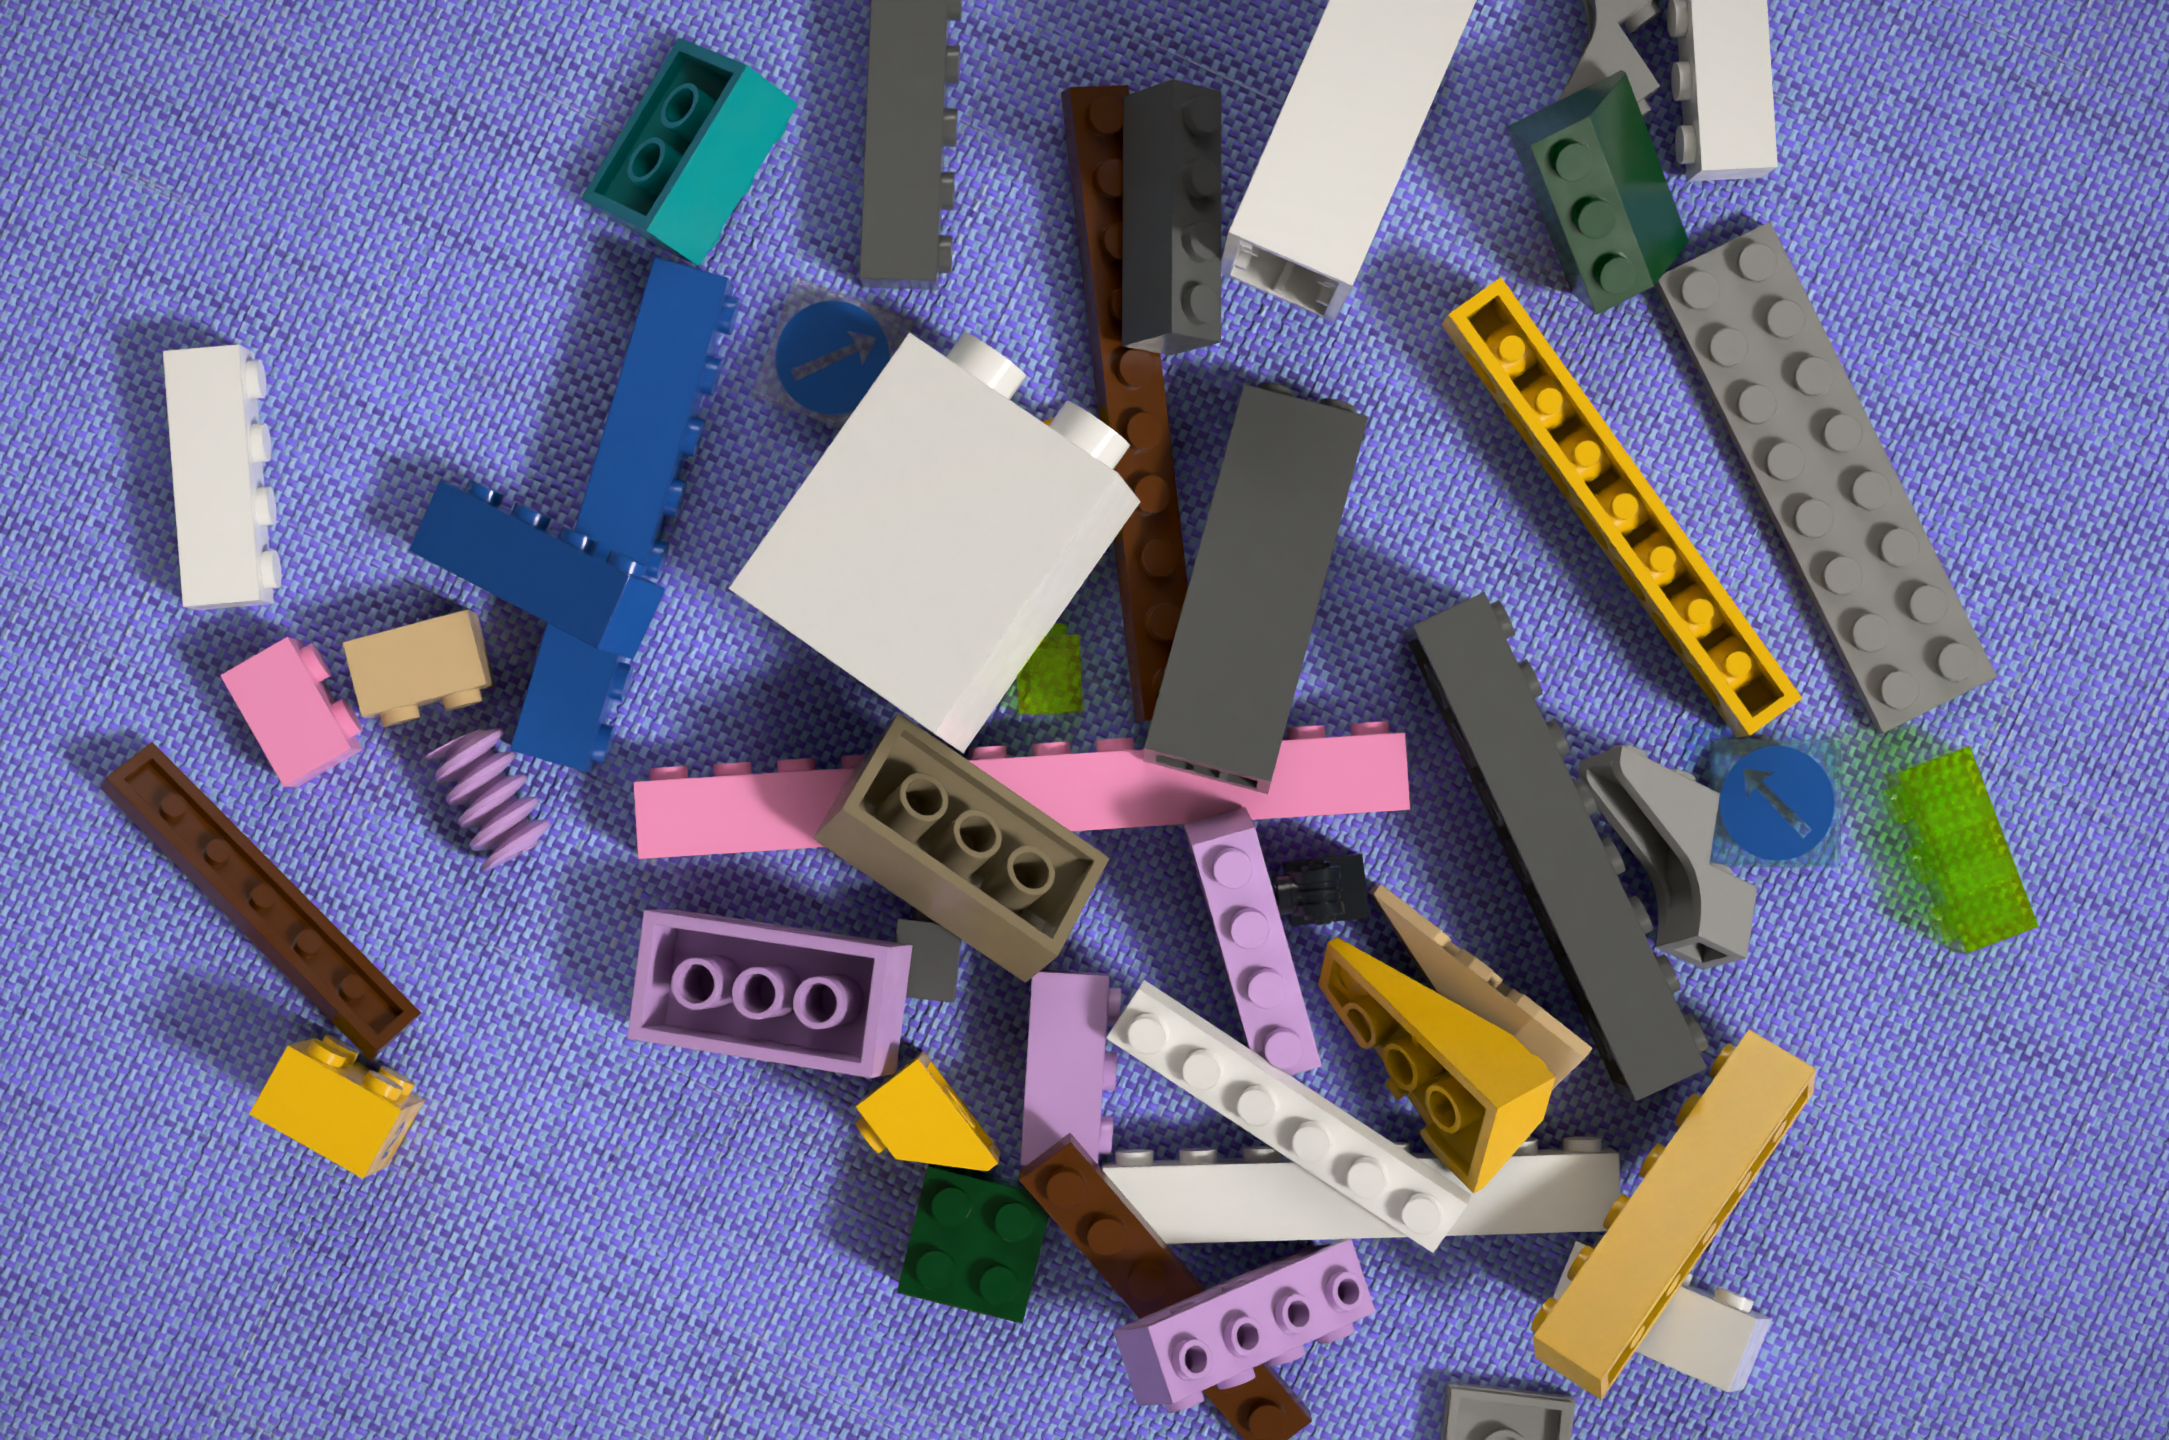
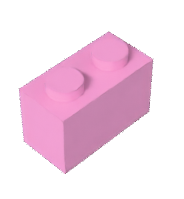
[220,637,363,787]

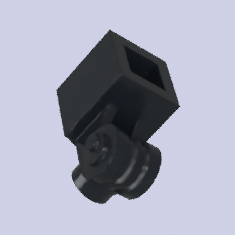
[1272,853,1369,926]

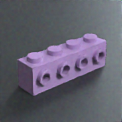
[1113,1239,1376,1413]

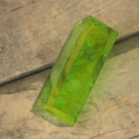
[1882,746,2039,954]

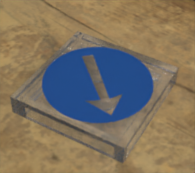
[751,276,915,430]

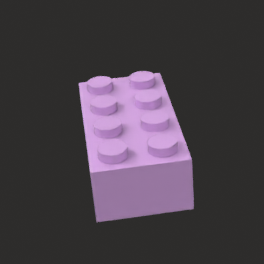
[627,909,913,1078]

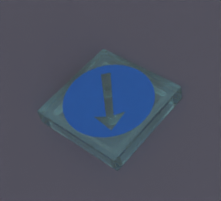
[1710,739,1841,868]

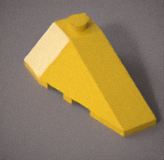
[1318,937,1556,1194]

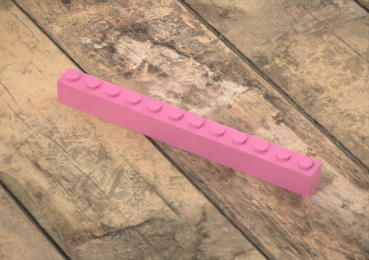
[633,721,1410,859]

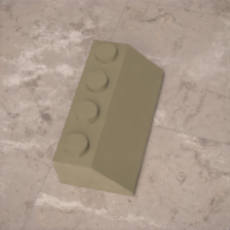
[813,712,1110,983]

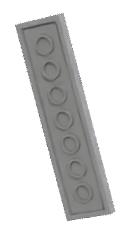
[1655,222,1997,734]

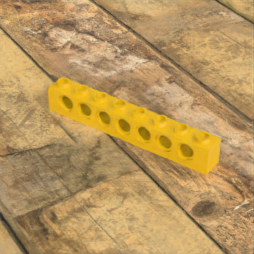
[1441,277,1802,738]

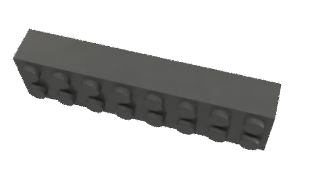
[1402,592,1709,1101]

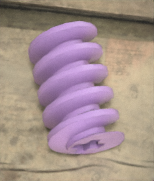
[425,728,551,871]

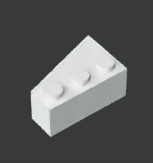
[1553,1235,1773,1392]

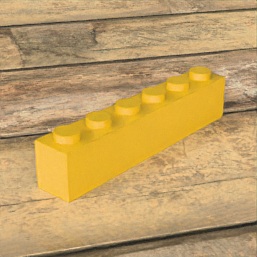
[1530,1029,1816,1400]

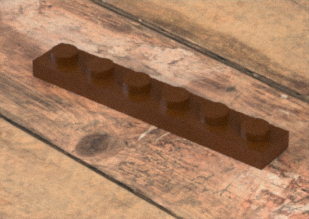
[100,742,421,1061]
[1019,1133,1312,1440]

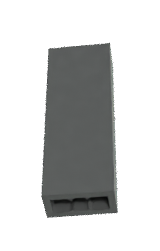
[1143,382,1368,794]

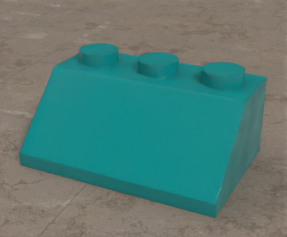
[581,38,798,267]

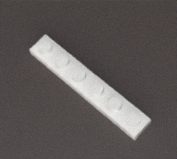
[1106,980,1471,1253]

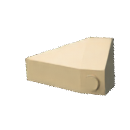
[1368,883,1593,1090]

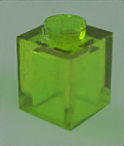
[1017,623,1083,716]

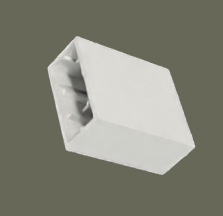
[1221,0,1477,322]
[728,332,1141,753]

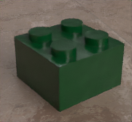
[897,1164,1049,1324]

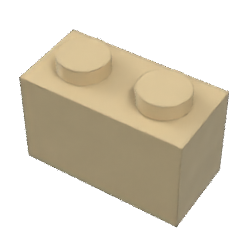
[342,610,496,727]

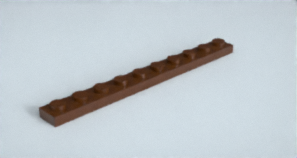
[1061,85,1188,722]

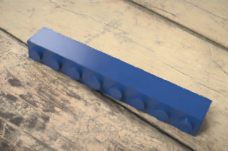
[510,257,740,772]

